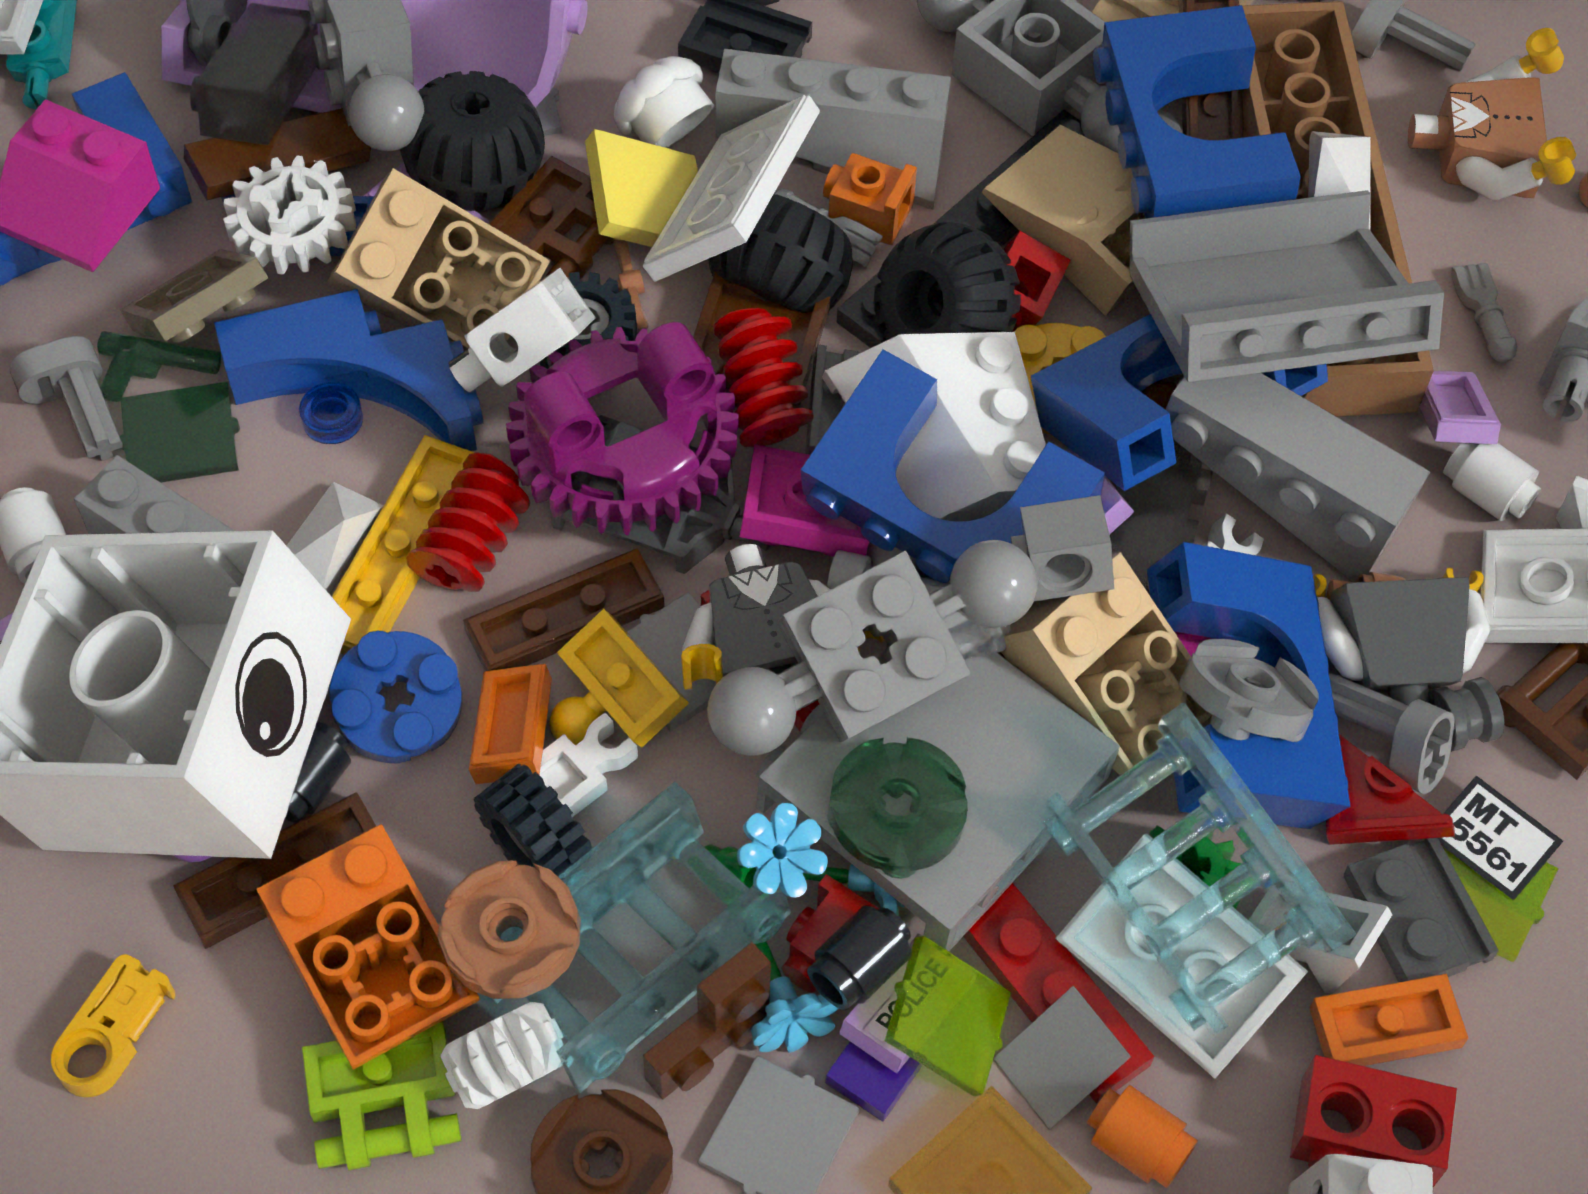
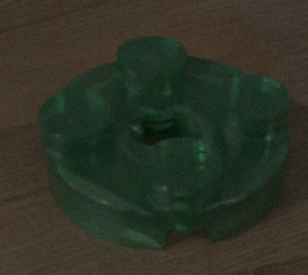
[827,737,968,879]

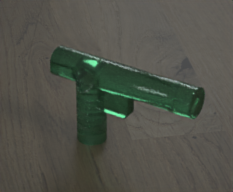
[97,331,221,402]

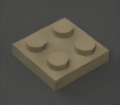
[120,249,269,343]

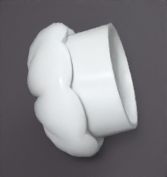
[614,56,715,148]

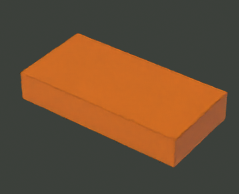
[469,663,552,785]

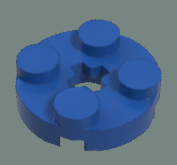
[329,630,462,764]

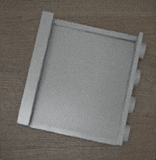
[1130,190,1444,382]
[756,625,1120,958]

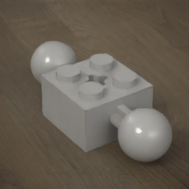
[307,0,424,151]
[917,0,1120,153]
[707,540,1038,756]

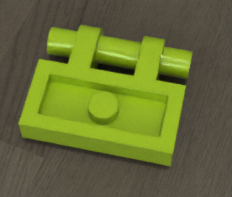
[302,1021,462,1171]

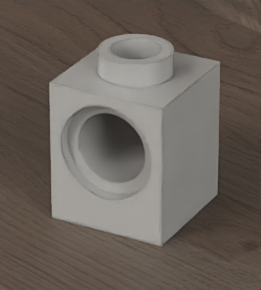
[1011,495,1115,601]

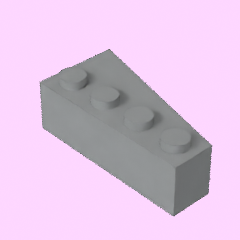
[1166,373,1430,582]

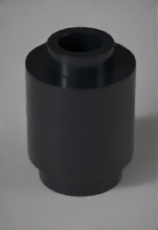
[285,721,351,823]
[807,906,912,1010]

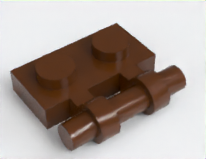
[489,156,615,279]

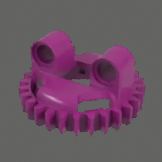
[506,322,738,536]

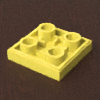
[585,129,698,247]

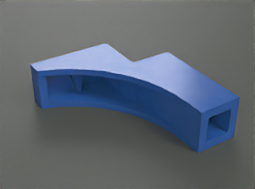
[214,289,484,451]

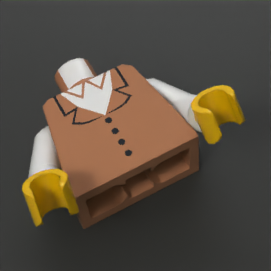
[1408,28,1576,200]

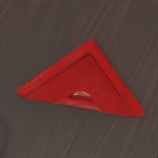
[1326,734,1455,845]

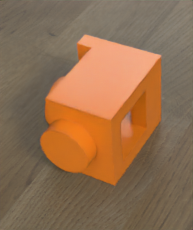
[823,153,917,246]

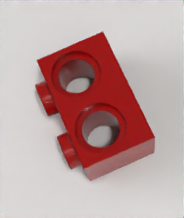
[1290,1055,1457,1187]

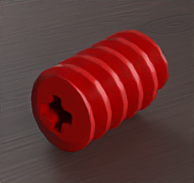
[713,308,814,447]
[406,452,531,592]

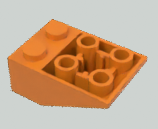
[256,824,480,1070]

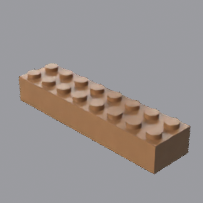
[1242,1,1434,417]

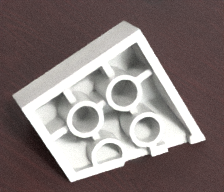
[822,332,1046,522]

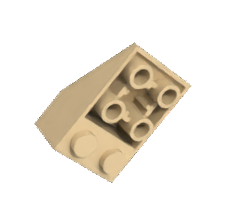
[982,125,1146,316]
[327,168,550,351]
[992,552,1213,792]

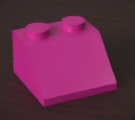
[0,99,160,272]

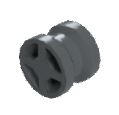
[1429,677,1504,752]

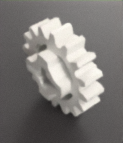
[223,156,357,275]

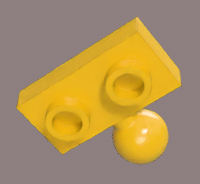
[549,609,689,748]

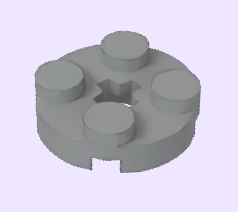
[1179,639,1319,742]

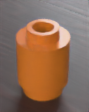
[1087,1085,1198,1188]

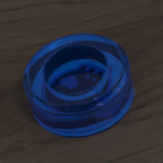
[299,382,363,444]

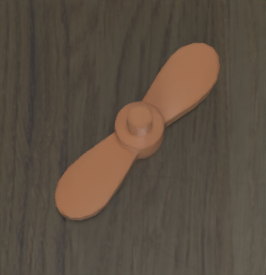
[614,239,649,330]

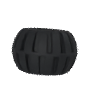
[400,71,545,211]
[708,194,853,313]
[874,222,1021,340]

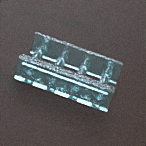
[1043,702,1356,1035]
[489,782,791,1093]

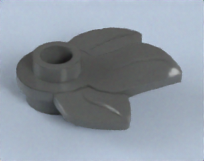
[186,0,247,67]

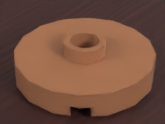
[438,861,581,999]

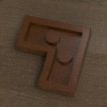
[643,942,771,1100]

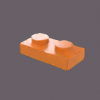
[1309,974,1469,1066]

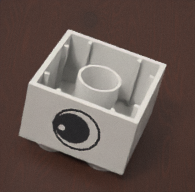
[0,530,351,859]

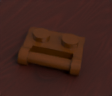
[1496,643,1588,780]

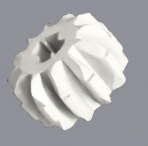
[440,1002,568,1109]

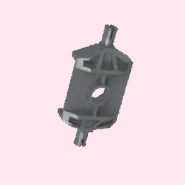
[551,415,770,574]

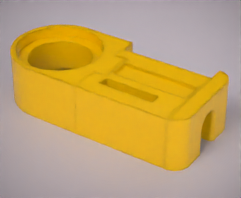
[51,954,175,1097]

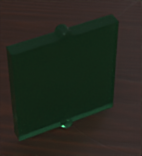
[120,382,240,483]

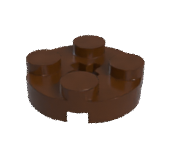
[530,1089,673,1194]

